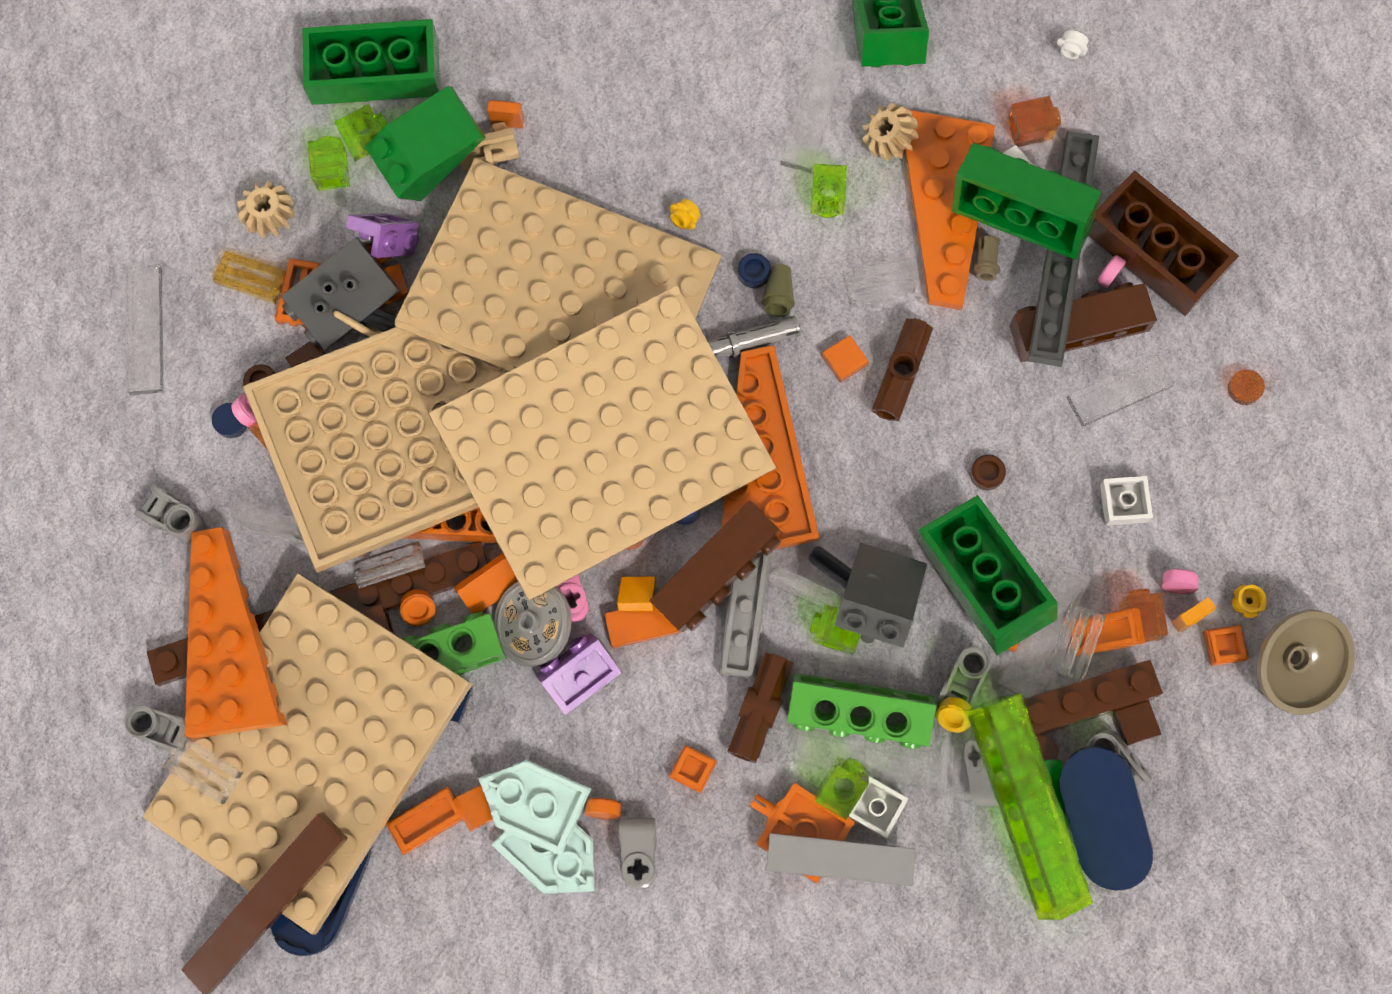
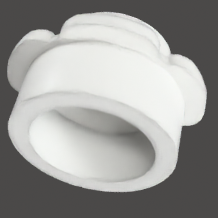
[1057,30,1089,59]

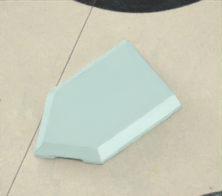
[479,760,592,856]
[491,825,595,894]

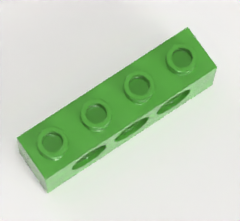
[402,612,507,675]
[787,673,937,749]

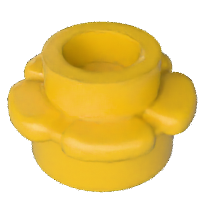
[670,199,701,230]
[1232,584,1267,618]

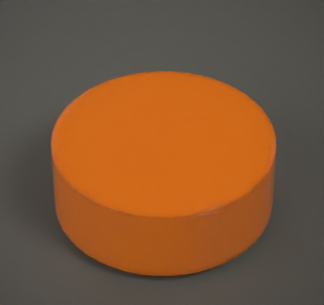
[399,589,435,626]
[584,798,621,820]

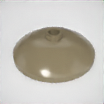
[1257,609,1355,715]

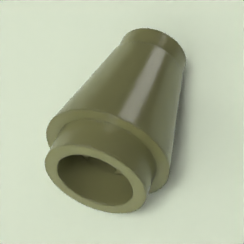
[761,264,795,317]

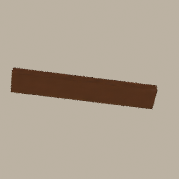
[181,812,348,994]

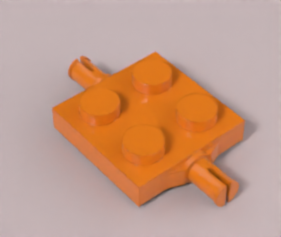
[750,783,855,884]

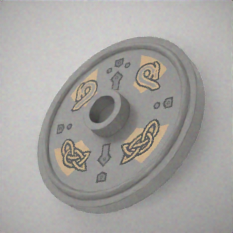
[494,582,572,666]

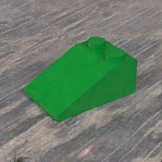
[852,0,929,68]
[365,86,486,202]

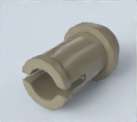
[973,236,1000,281]

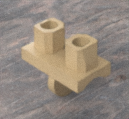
[461,122,520,171]

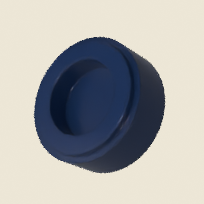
[738,253,771,289]
[212,403,247,438]

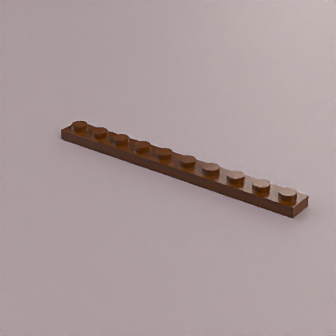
[146,541,488,686]

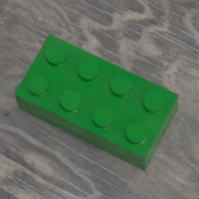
[302,19,440,105]
[952,142,1102,260]
[918,495,1058,655]

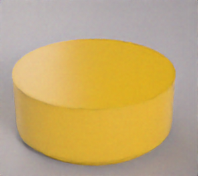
[936,697,974,733]

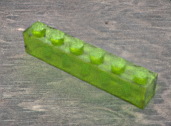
[966,693,1093,920]

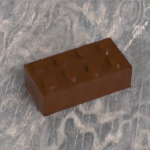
[1088,170,1239,317]

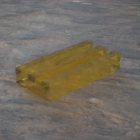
[212,250,286,304]

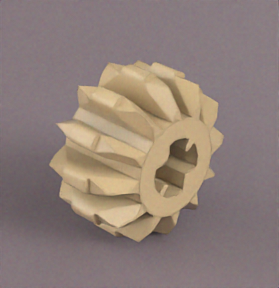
[862,102,919,161]
[237,180,295,239]

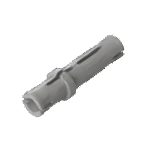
[707,315,801,359]

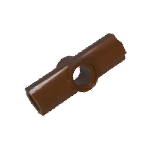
[871,318,933,422]
[727,652,793,764]

